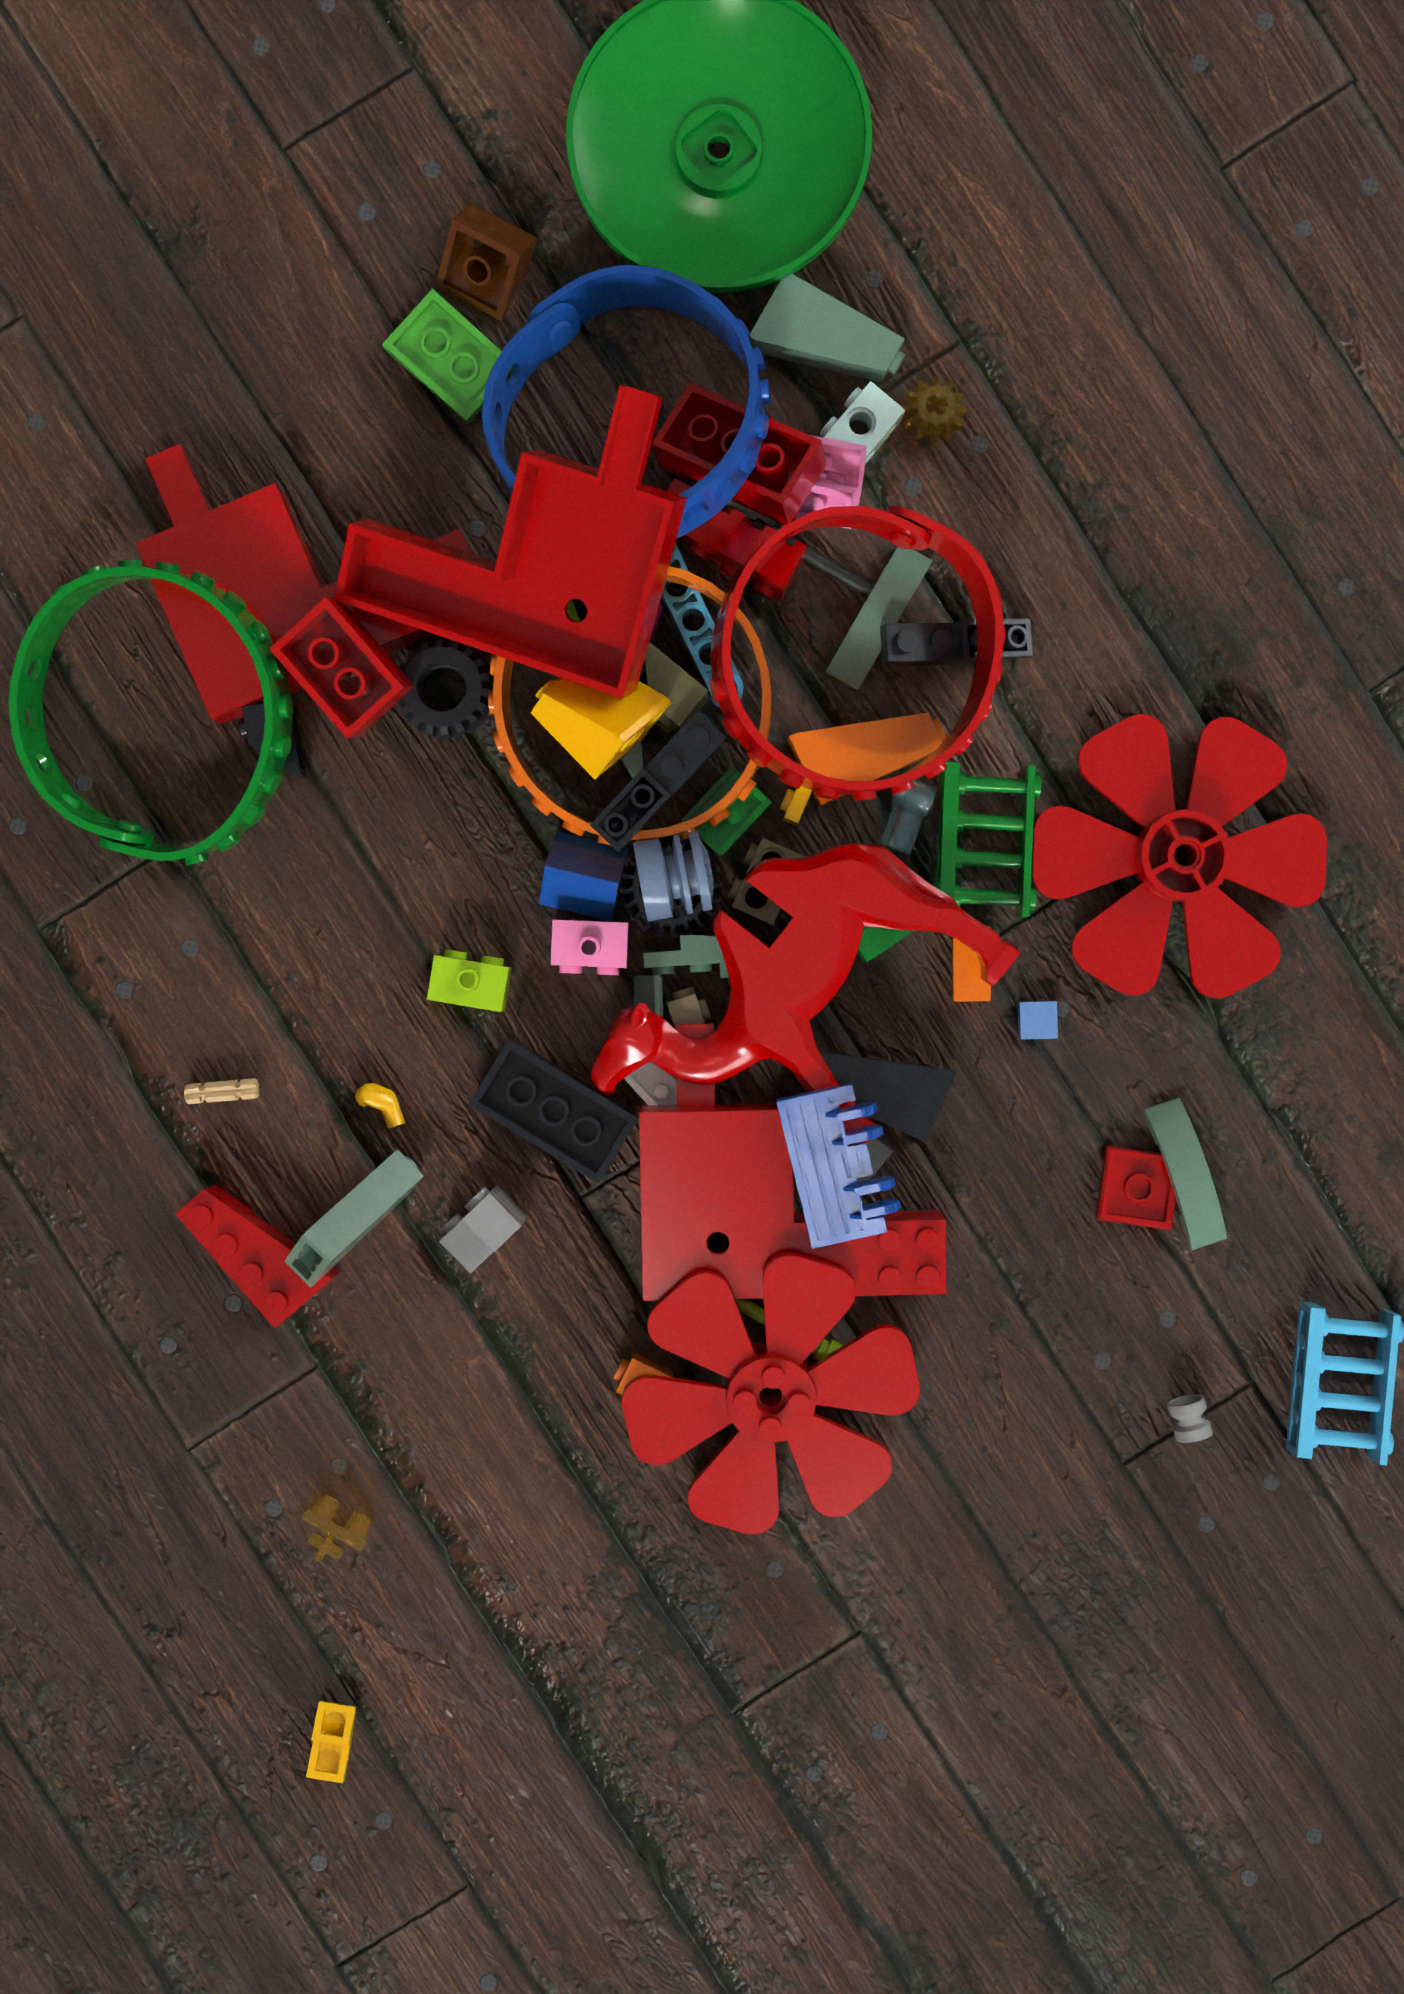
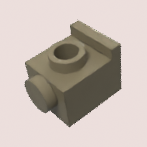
[667,986,715,1031]

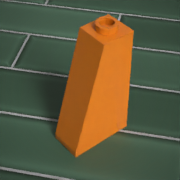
[787,712,946,808]

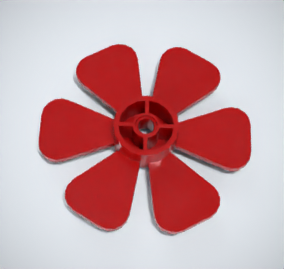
[1031,714,1327,999]
[622,1252,920,1535]

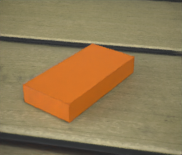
[952,927,991,1002]

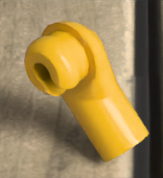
[355,1083,406,1129]

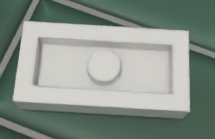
[624,1062,677,1105]

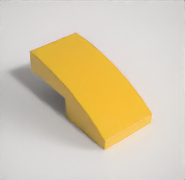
[306,1700,357,1783]

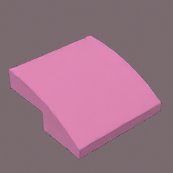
[794,435,866,529]

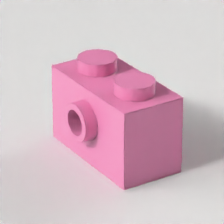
[551,920,629,975]

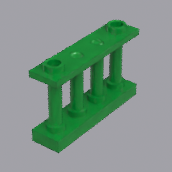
[935,762,1041,918]

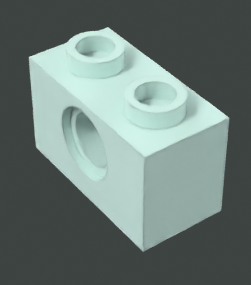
[820,381,906,464]

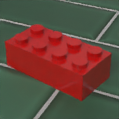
[651,383,826,525]

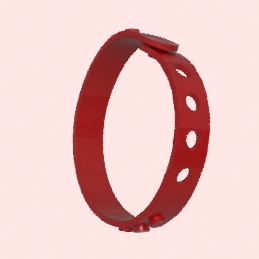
[709,506,1006,801]

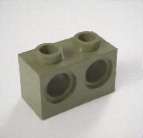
[727,838,804,926]

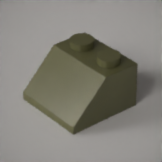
[645,642,708,735]

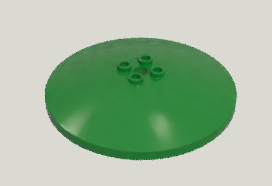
[566,0,873,293]

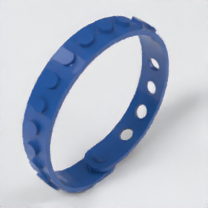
[482,265,771,539]

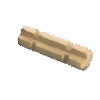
[184,1078,260,1104]

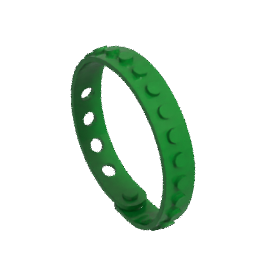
[8,560,294,866]

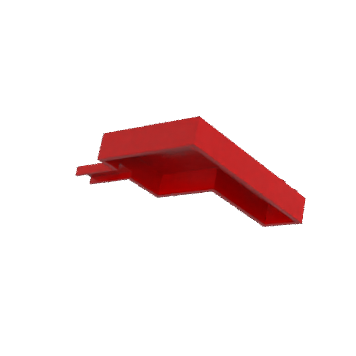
[334,385,687,698]
[135,444,472,724]
[639,1022,946,1301]

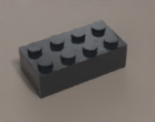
[468,1038,639,1184]

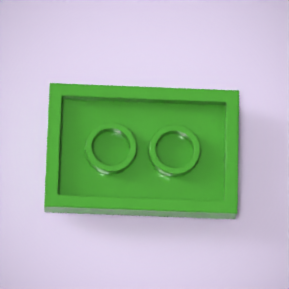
[382,288,513,425]

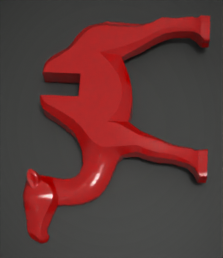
[590,843,1021,1145]

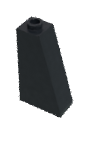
[800,1051,957,1142]

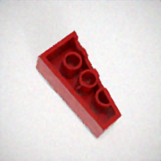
[667,478,807,601]
[175,1185,340,1328]

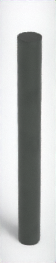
[752,517,875,598]

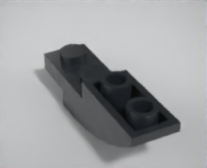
[880,619,1033,666]
[590,710,728,852]

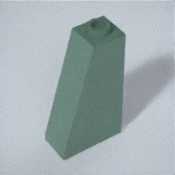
[749,274,906,383]
[284,1149,424,1288]

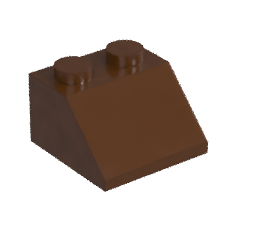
[435,203,538,321]

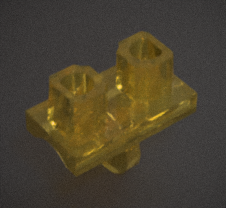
[302,1493,372,1563]

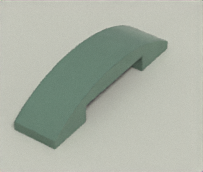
[825,547,932,691]
[1143,1097,1227,1250]

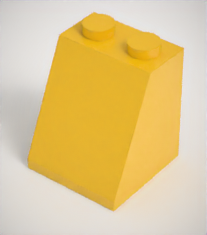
[531,678,672,780]

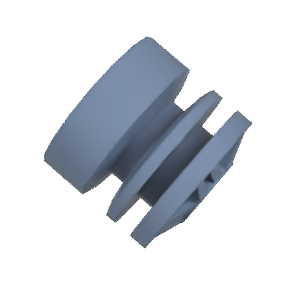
[633,831,714,922]

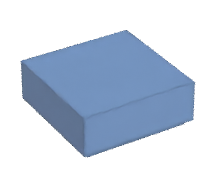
[1018,1001,1058,1040]

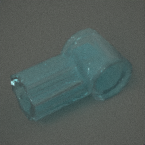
[879,779,937,855]

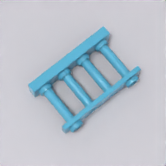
[1286,1301,1404,1466]

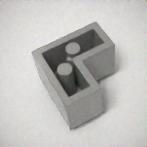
[439,1185,528,1274]

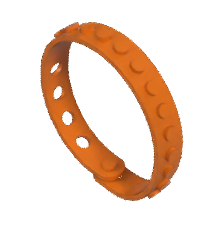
[488,566,772,845]

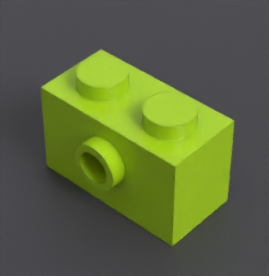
[427,949,512,1012]

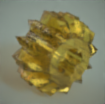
[903,376,967,444]

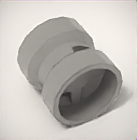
[1167,1394,1213,1443]

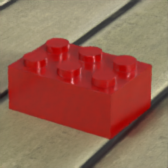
[270,597,415,739]

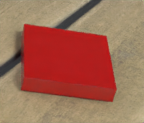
[1095,1145,1176,1230]

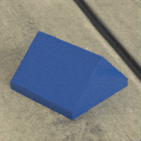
[539,832,629,922]

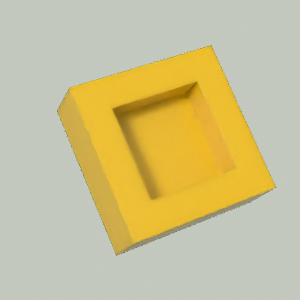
[780,786,812,826]

